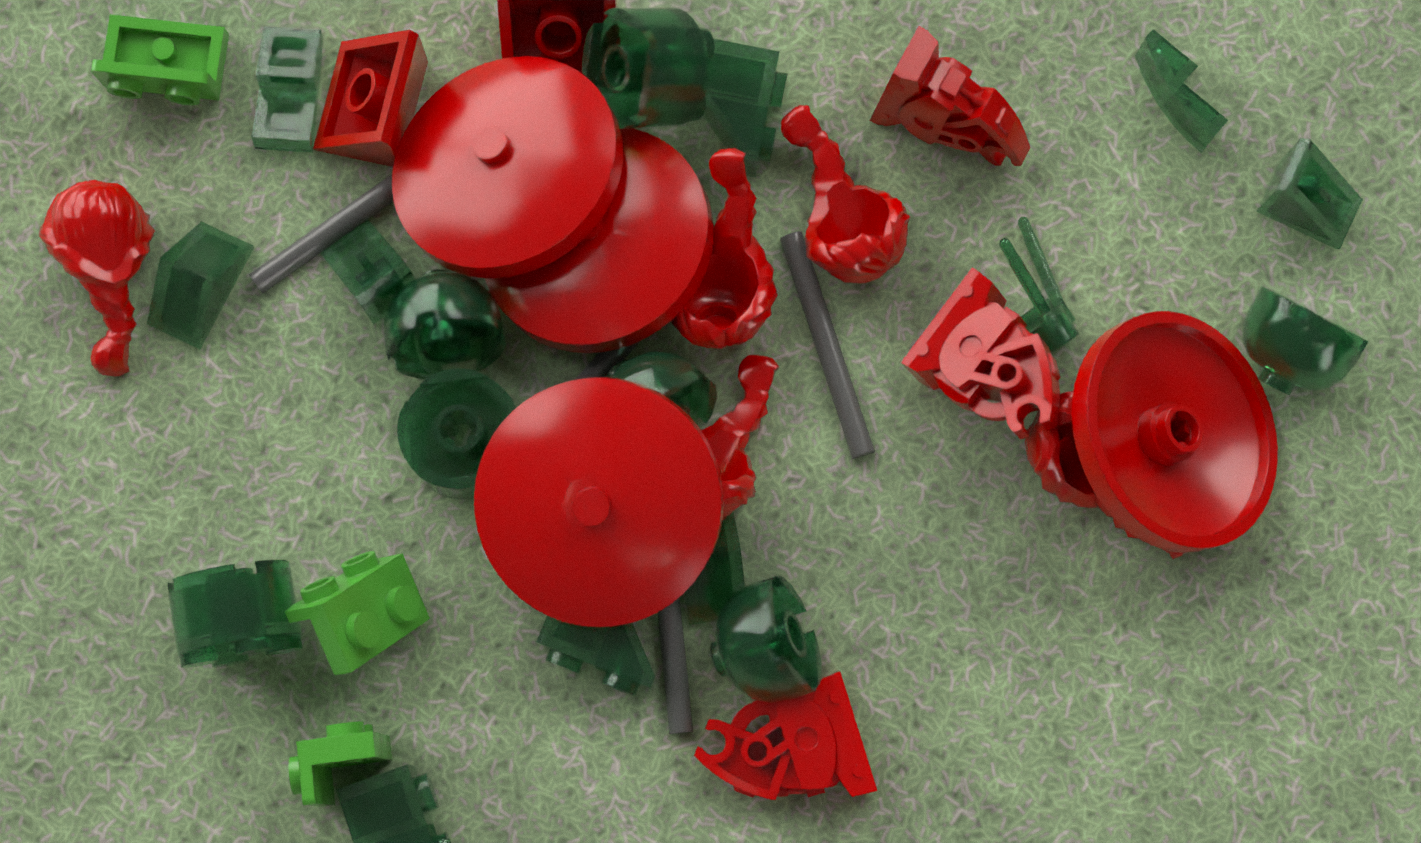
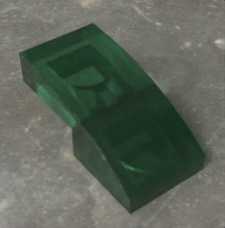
[251,26,323,153]
[1135,29,1228,153]

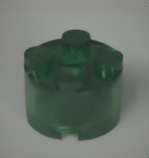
[582,7,715,129]
[397,368,516,500]
[167,560,303,668]

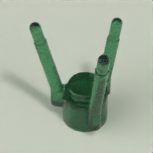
[999,217,1080,353]

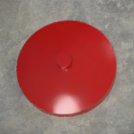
[392,56,623,279]
[485,126,714,353]
[1072,311,1278,553]
[474,377,724,627]

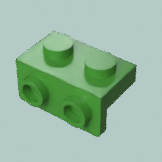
[91,14,229,105]
[283,551,430,675]
[288,721,392,807]

